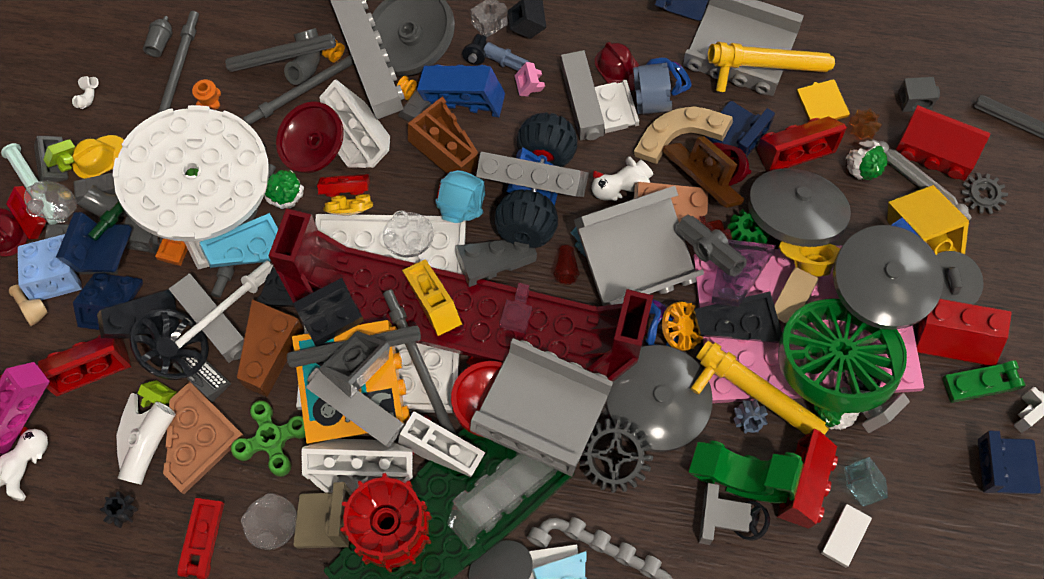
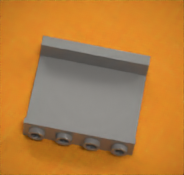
[683,0,804,96]
[574,186,704,306]
[470,338,613,476]

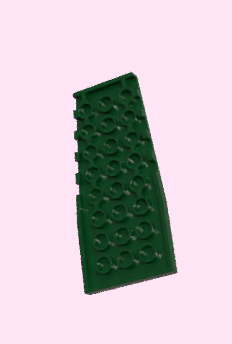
[324,428,575,579]

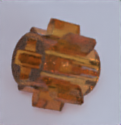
[849,108,882,140]

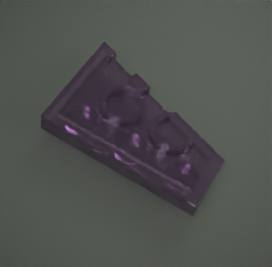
[712,239,775,307]

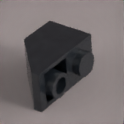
[508,0,547,39]

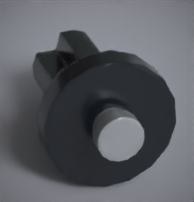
[462,34,487,65]

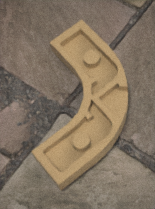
[634,106,733,164]

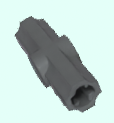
[676,214,747,277]

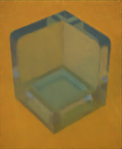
[845,457,888,506]

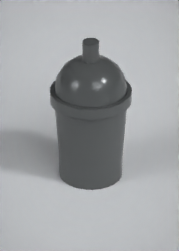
[143,16,173,57]

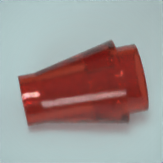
[554,245,579,285]

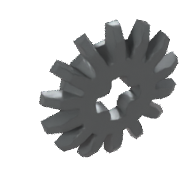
[961,173,1008,214]

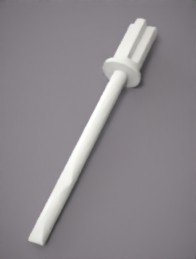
[175,261,273,348]

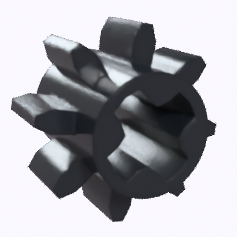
[100,491,138,528]

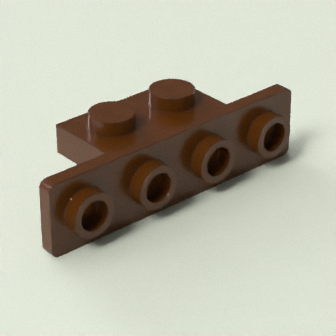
[662,136,744,208]

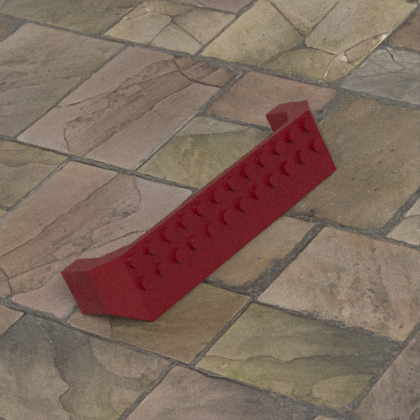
[268,208,654,382]

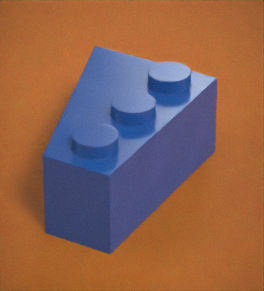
[417,64,505,118]

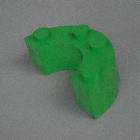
[689,441,804,503]

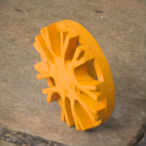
[662,302,703,351]

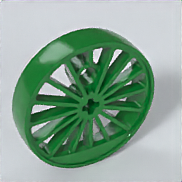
[778,299,907,413]

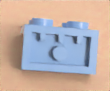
[18,234,82,300]

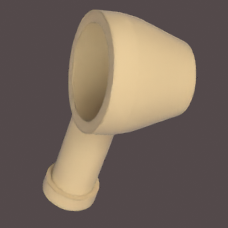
[9,285,48,327]

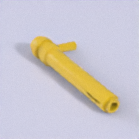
[708,42,835,92]
[690,340,829,435]

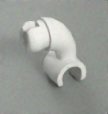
[72,76,98,109]

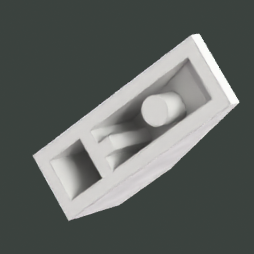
[398,412,485,477]

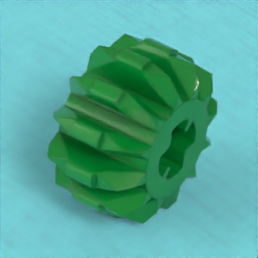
[727,209,770,251]

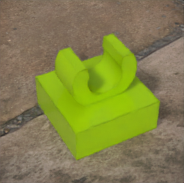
[43,139,75,173]
[137,380,177,407]

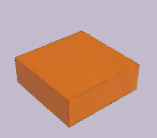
[155,238,188,266]

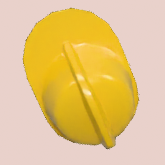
[72,135,124,179]
[779,241,840,277]

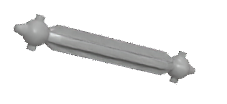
[872,140,972,220]

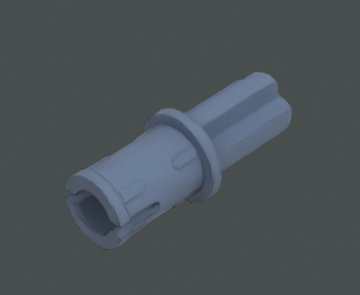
[484,42,529,71]

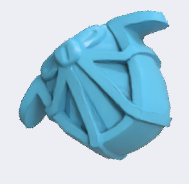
[436,170,485,223]

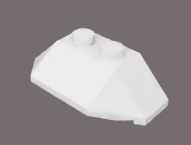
[320,80,390,168]
[302,439,413,493]

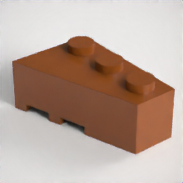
[408,96,479,174]
[237,299,304,397]

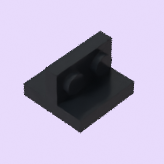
[293,278,365,347]

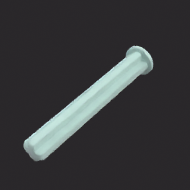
[1,143,61,224]

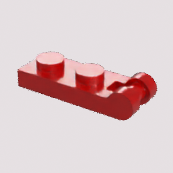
[177,498,224,579]

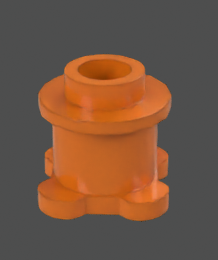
[192,79,221,110]

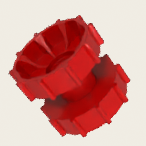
[340,473,432,572]

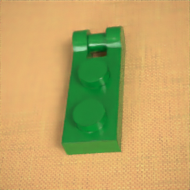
[942,361,1026,403]

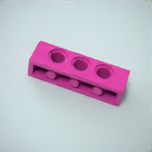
[0,362,50,455]

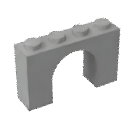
[476,152,589,197]

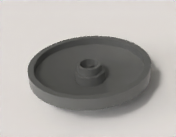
[372,0,455,76]
[748,168,851,247]
[833,225,943,330]
[605,345,713,452]

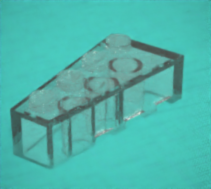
[448,452,557,549]

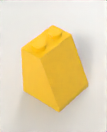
[887,185,969,255]

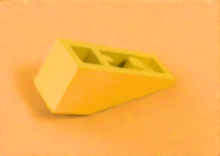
[402,259,462,336]

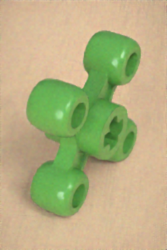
[231,401,306,477]

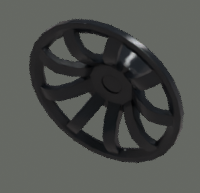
[130,309,208,380]

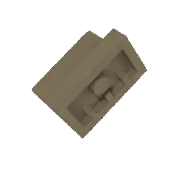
[293,482,353,548]

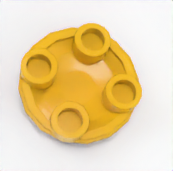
[323,194,373,216]

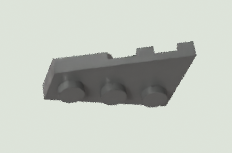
[456,240,537,287]

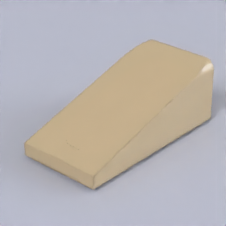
[774,267,818,324]

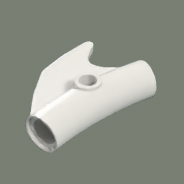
[116,393,176,485]

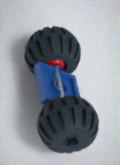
[495,112,577,248]

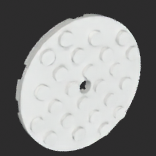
[113,105,269,242]

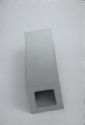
[561,50,604,140]
[169,273,244,363]
[306,368,406,447]

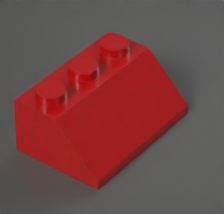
[896,105,991,181]
[757,116,847,172]
[916,299,1012,366]
[37,335,132,397]
[777,429,838,529]

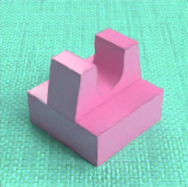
[514,62,545,97]

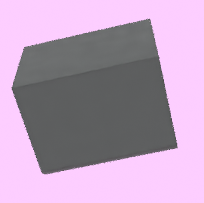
[319,331,390,398]

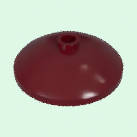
[276,102,344,173]

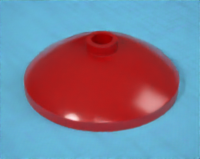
[451,361,503,437]

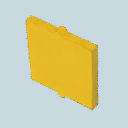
[796,79,850,121]

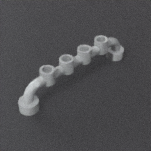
[527,517,673,579]

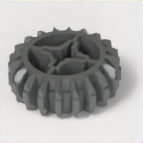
[580,418,653,493]

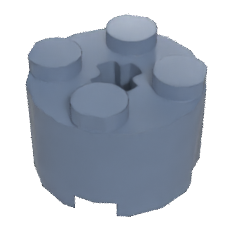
[633,62,672,115]

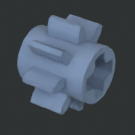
[734,399,768,433]

